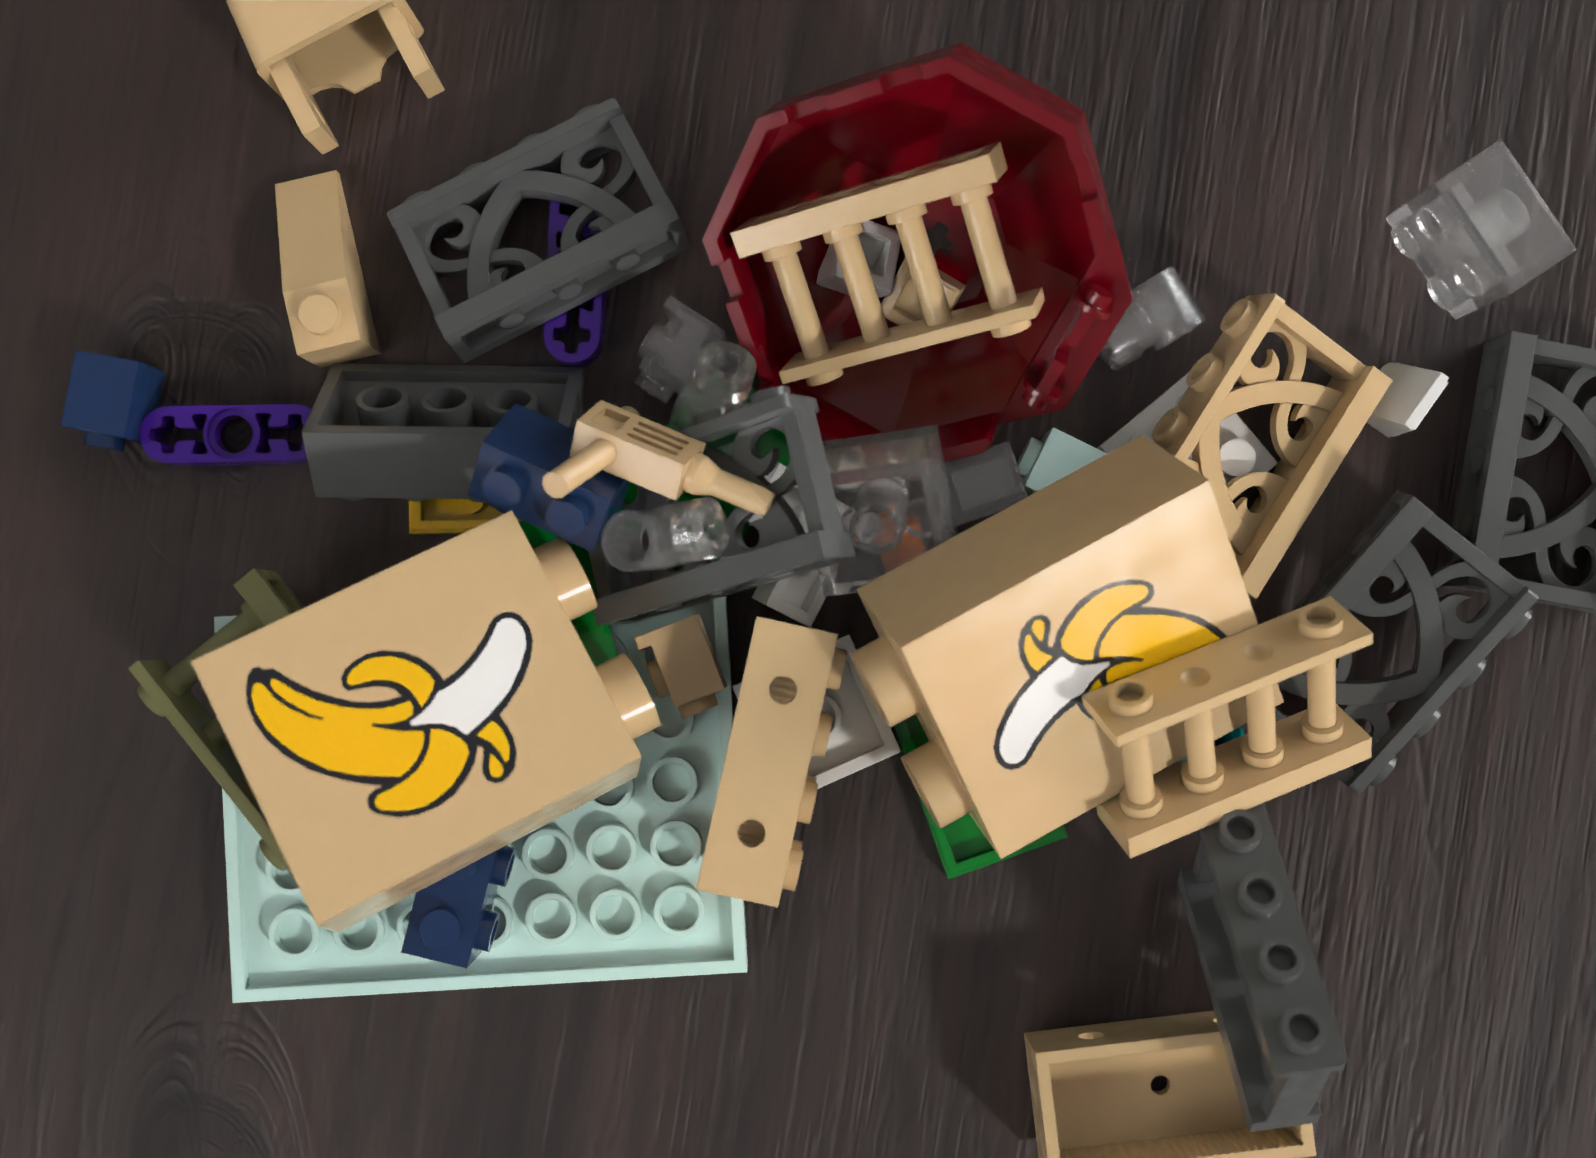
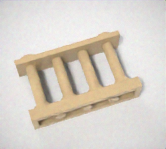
[730,142,1045,386]
[1082,596,1373,859]

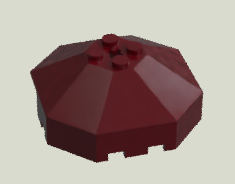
[702,42,1133,477]

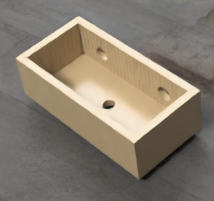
[696,616,847,908]
[1024,1010,1316,1158]

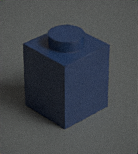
[60,350,165,452]

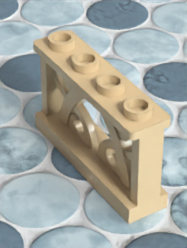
[1152,293,1393,599]

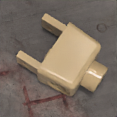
[226,0,445,155]

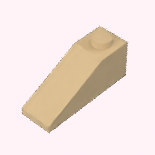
[275,170,381,368]

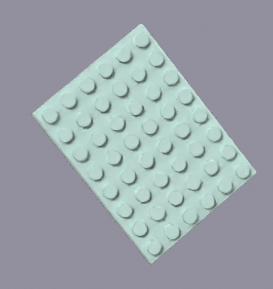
[214,596,748,1003]

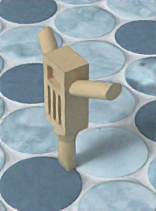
[542,400,776,516]

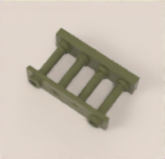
[128,568,305,878]

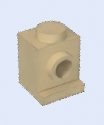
[634,614,728,719]

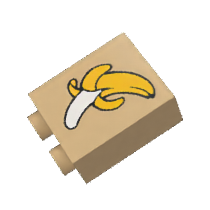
[850,435,1284,859]
[190,510,660,933]

